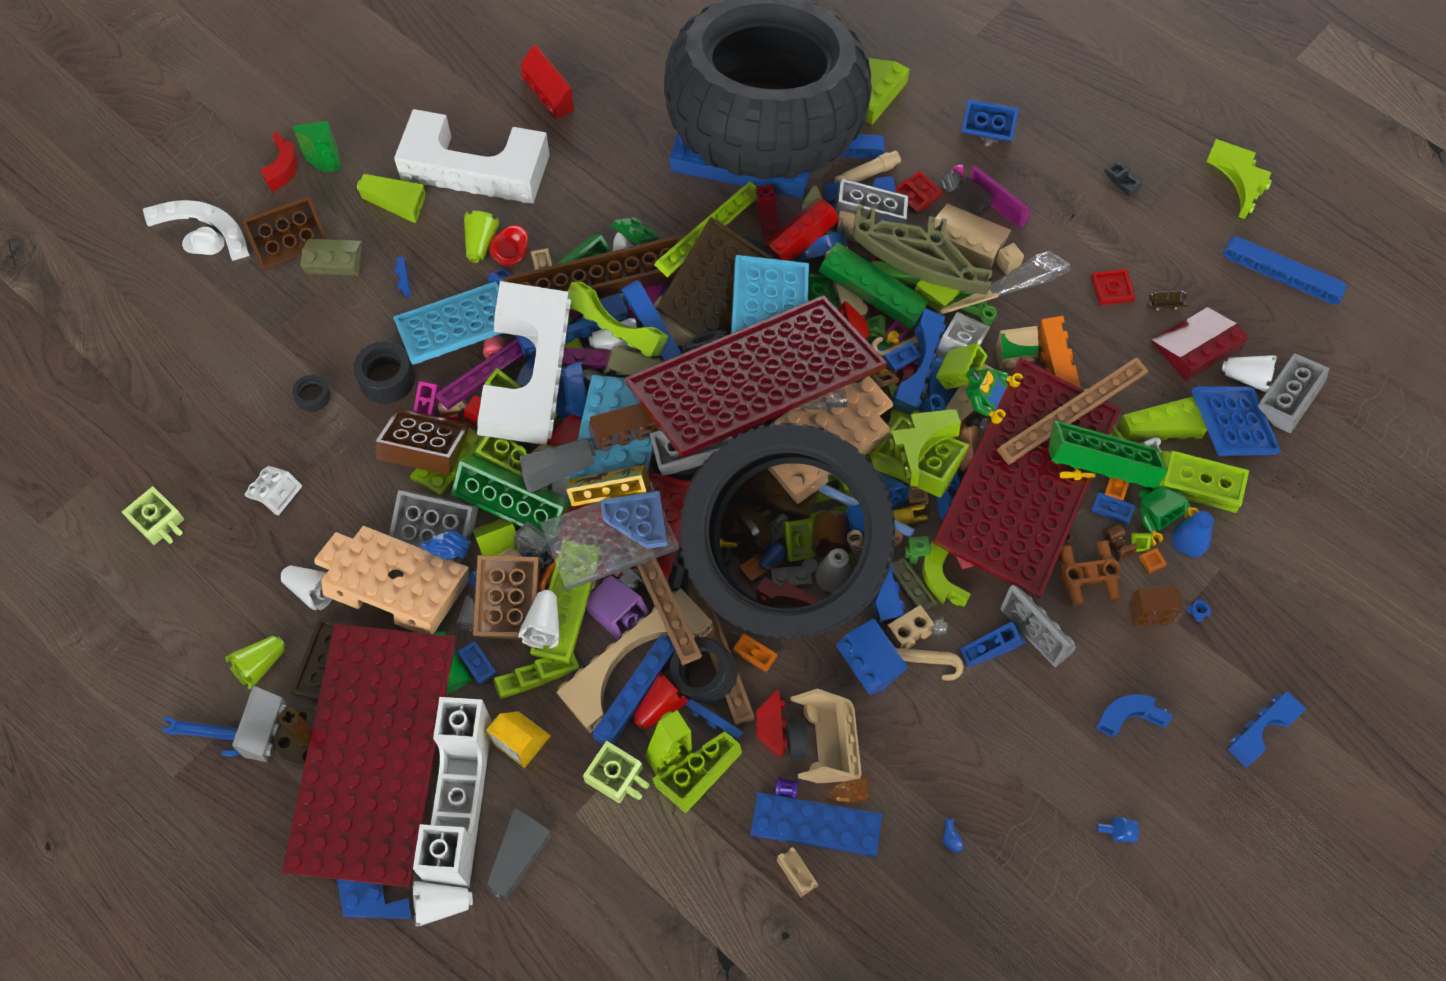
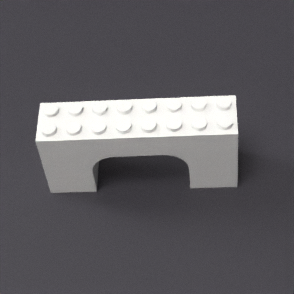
[394,109,550,204]
[477,281,571,445]
[413,697,492,888]

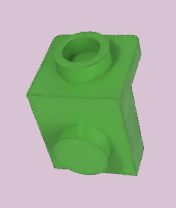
[866,315,885,341]
[904,536,931,565]

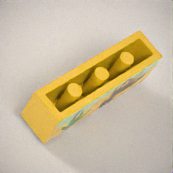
[566,465,650,506]

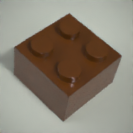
[1129,585,1183,627]

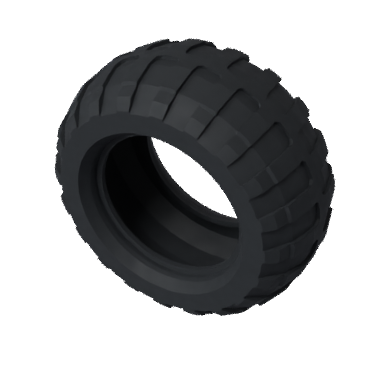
[664,0,872,180]

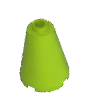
[464,211,500,263]
[225,636,285,689]

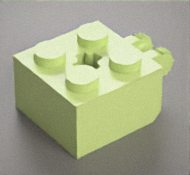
[122,486,185,545]
[583,741,649,804]

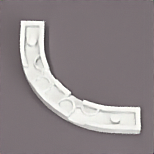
[143,200,250,261]

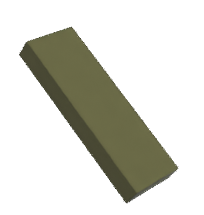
[892,556,937,612]

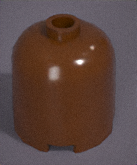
[812,509,851,558]

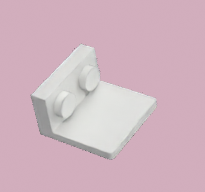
[244,466,302,515]

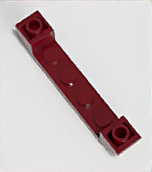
[756,185,780,260]

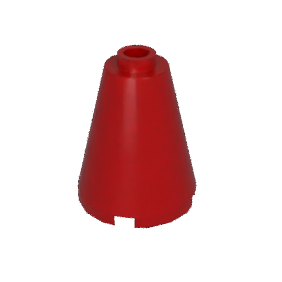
[633,672,689,729]

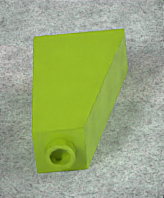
[357,174,426,223]

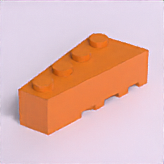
[1038,316,1081,388]

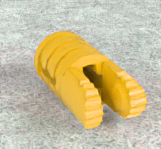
[893,503,928,524]

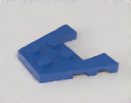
[337,880,413,919]

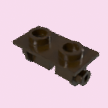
[1147,290,1188,311]

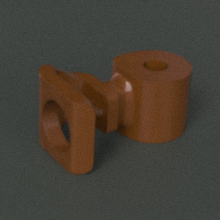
[1103,523,1137,561]

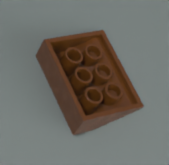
[242,196,327,270]
[376,408,469,476]

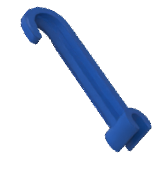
[161,717,240,757]

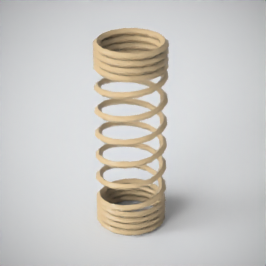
[847,530,864,564]

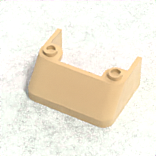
[791,689,861,783]

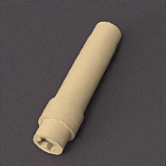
[834,150,901,183]

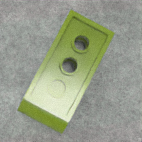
[1152,451,1249,513]

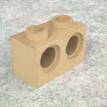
[886,605,934,649]

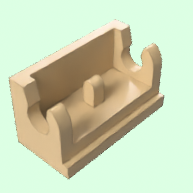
[777,847,818,897]

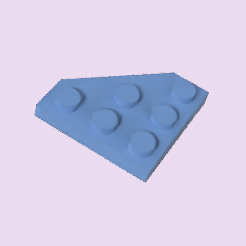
[600,491,667,549]

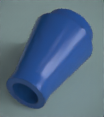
[758,542,787,571]

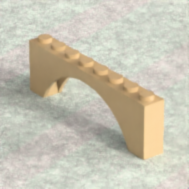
[556,589,714,733]

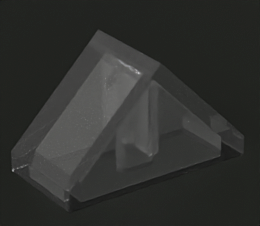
[514,522,551,552]
[457,595,475,632]

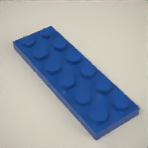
[750,792,882,857]

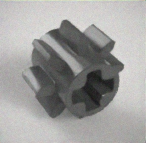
[939,170,962,192]
[531,544,555,568]

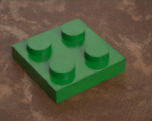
[611,217,659,246]

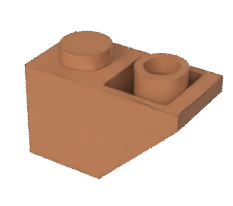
[959,425,980,471]

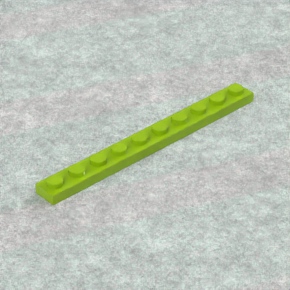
[654,181,757,277]

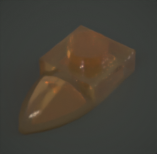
[827,777,871,804]

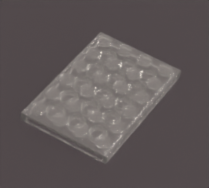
[540,483,679,591]

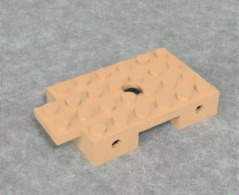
[768,376,893,504]
[315,526,469,634]

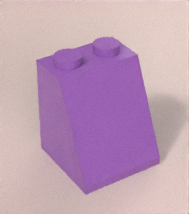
[586,575,650,640]

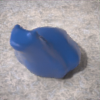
[943,818,963,853]

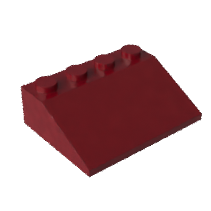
[1151,307,1249,382]

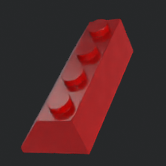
[520,44,574,119]
[763,198,839,261]

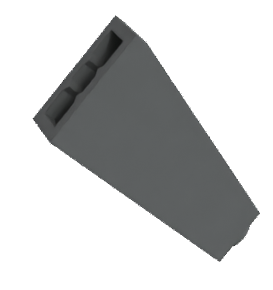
[520,438,596,493]
[487,808,552,900]

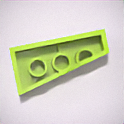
[1118,397,1207,441]

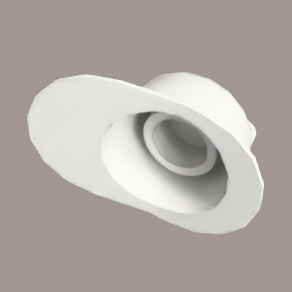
[182,227,225,255]

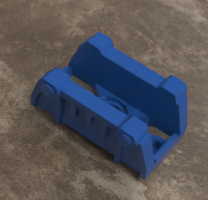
[555,362,586,419]

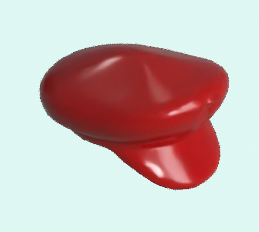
[490,225,528,266]

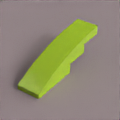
[493,653,579,699]

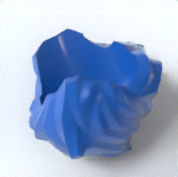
[420,530,471,560]

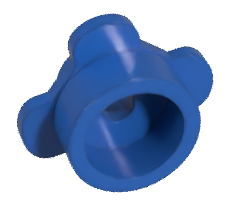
[1187,599,1211,622]

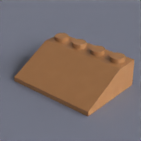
[473,555,540,640]

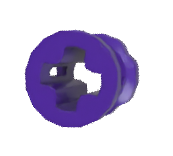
[775,776,799,799]

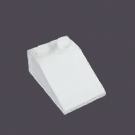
[935,312,990,359]

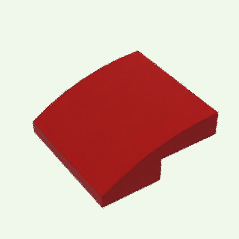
[895,170,943,213]

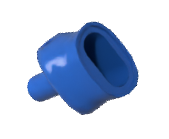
[1097,817,1139,843]

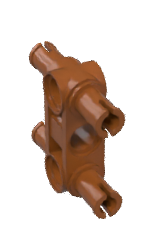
[1060,541,1122,606]

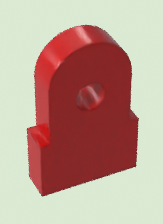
[436,411,460,421]

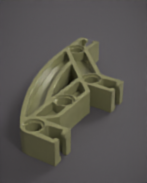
[853,205,992,295]

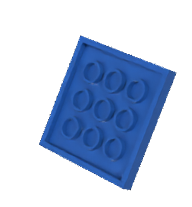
[1191,387,1281,456]

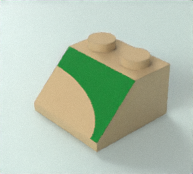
[995,326,1039,369]

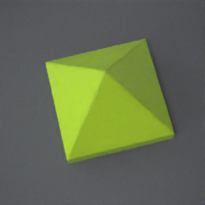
[1130,533,1152,552]

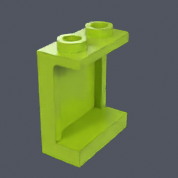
[914,278,969,315]

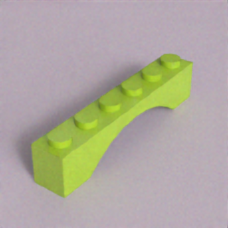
[567,282,668,358]

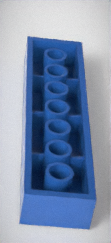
[669,134,811,199]

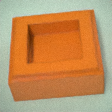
[1139,548,1167,574]

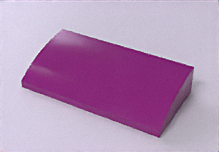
[968,165,1031,229]

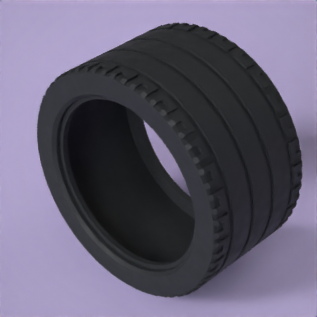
[679,423,895,639]

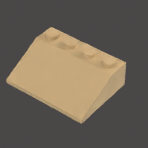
[932,203,1011,270]

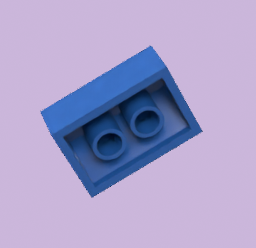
[961,99,1019,142]
[836,619,909,695]

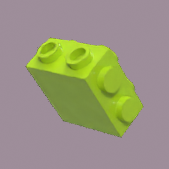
[936,343,988,389]

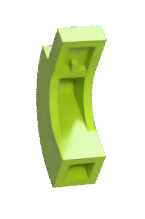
[922,541,971,607]

